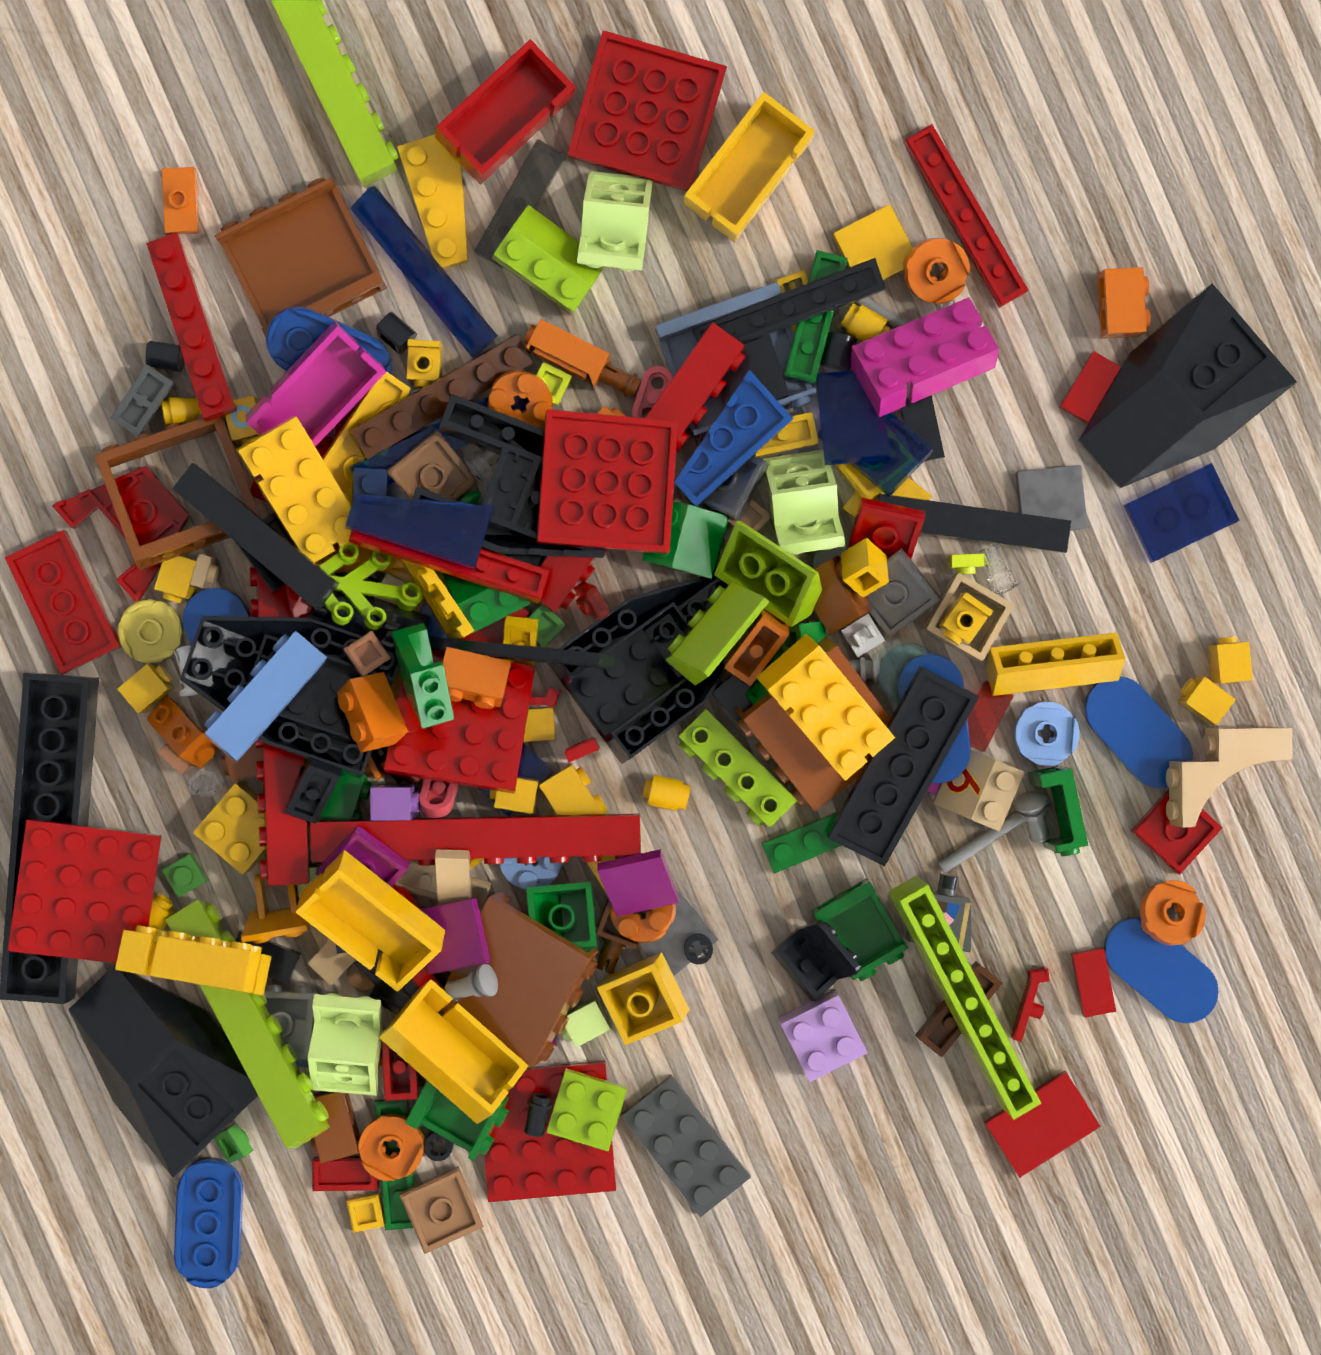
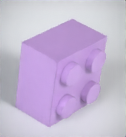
[778,989,867,1082]

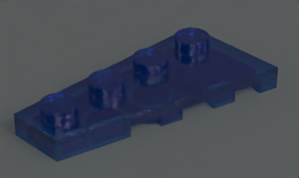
[345,494,494,570]

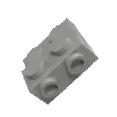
[264,985,321,1060]

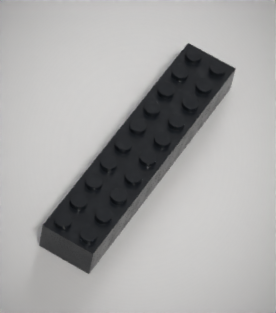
[0,673,99,1004]

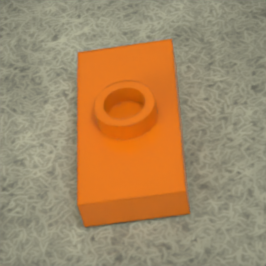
[162,167,199,235]

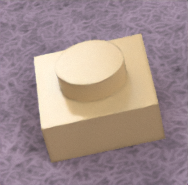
[190,553,220,589]

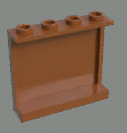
[215,177,387,337]
[734,636,890,812]
[440,891,599,1068]

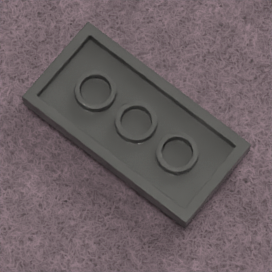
[621,1074,751,1217]

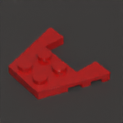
[52,466,191,602]

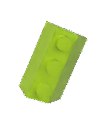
[491,205,605,315]
[714,520,822,627]
[665,582,770,685]

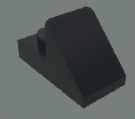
[285,757,342,824]

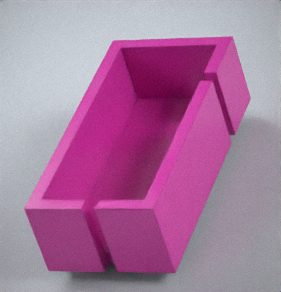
[851,297,999,417]
[245,321,386,447]

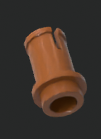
[599,363,641,398]

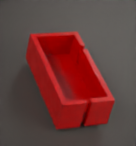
[435,39,576,185]

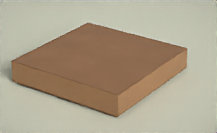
[387,430,478,501]
[399,1166,484,1254]

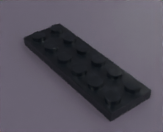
[827,665,979,866]

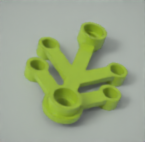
[318,542,423,630]

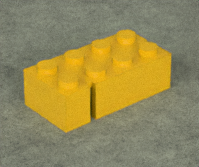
[684,91,815,243]
[236,416,357,562]
[756,634,895,781]
[295,850,445,992]
[115,925,271,995]
[379,979,528,1124]

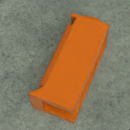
[524,319,610,390]

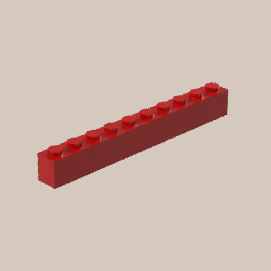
[540,322,746,612]
[249,567,309,887]
[310,813,641,866]

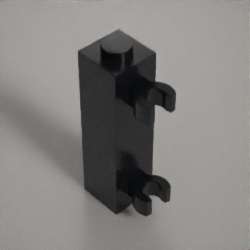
[308,590,430,648]

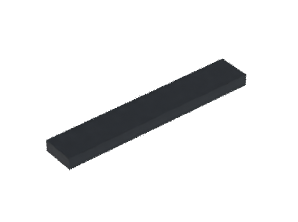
[692,258,887,344]
[172,463,340,610]
[878,494,1071,553]
[428,636,616,670]

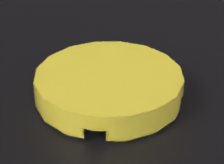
[117,599,184,664]

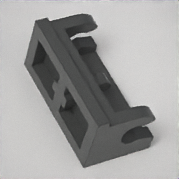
[110,364,176,436]

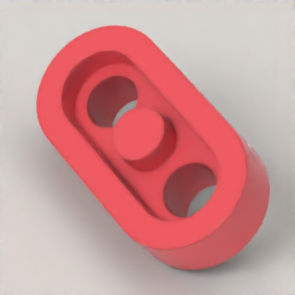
[632,366,673,418]
[419,779,459,818]

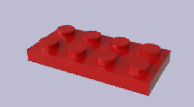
[5,530,121,674]

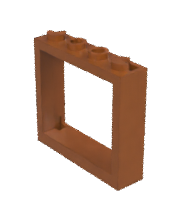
[94,414,260,570]

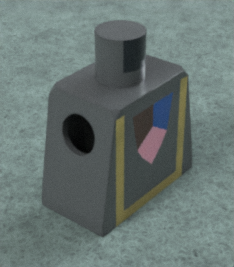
[906,874,971,952]

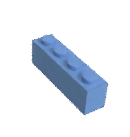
[204,631,327,763]

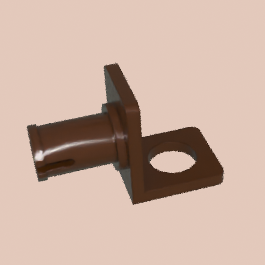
[596,897,639,974]

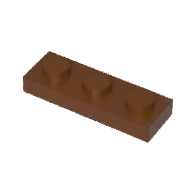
[915,961,1003,1058]

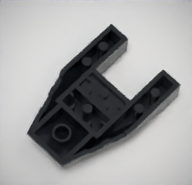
[404,394,606,558]

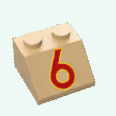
[932,750,1025,832]

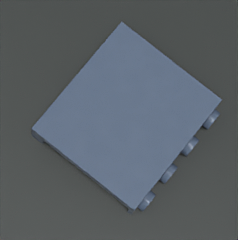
[655,282,817,441]

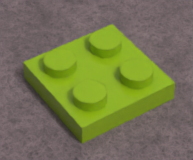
[546,1068,627,1151]

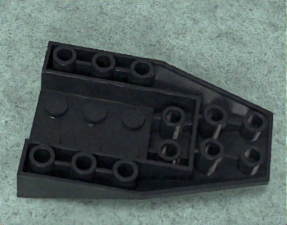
[1078,283,1297,488]
[548,575,728,764]
[180,616,399,779]
[68,964,258,1178]

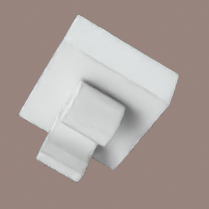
[840,614,885,658]

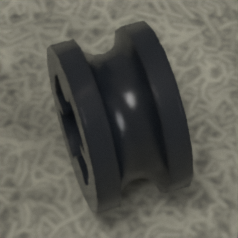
[684,933,713,965]
[424,1131,454,1161]

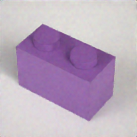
[370,784,421,821]

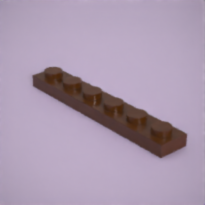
[349,334,533,459]

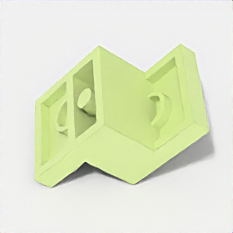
[577,171,653,272]
[763,449,845,555]
[308,993,383,1096]

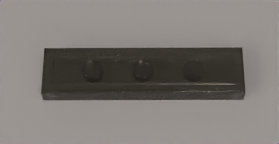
[474,139,566,269]

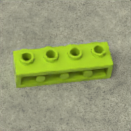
[678,708,797,828]

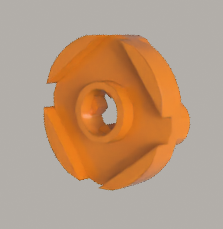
[903,238,970,304]
[487,370,553,428]
[1140,880,1206,946]
[610,904,676,943]
[358,1113,424,1181]

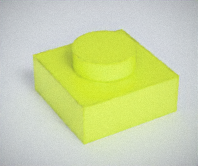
[537,362,572,406]
[947,553,984,575]

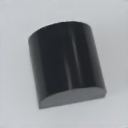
[376,312,417,355]
[820,332,858,373]
[146,341,185,372]

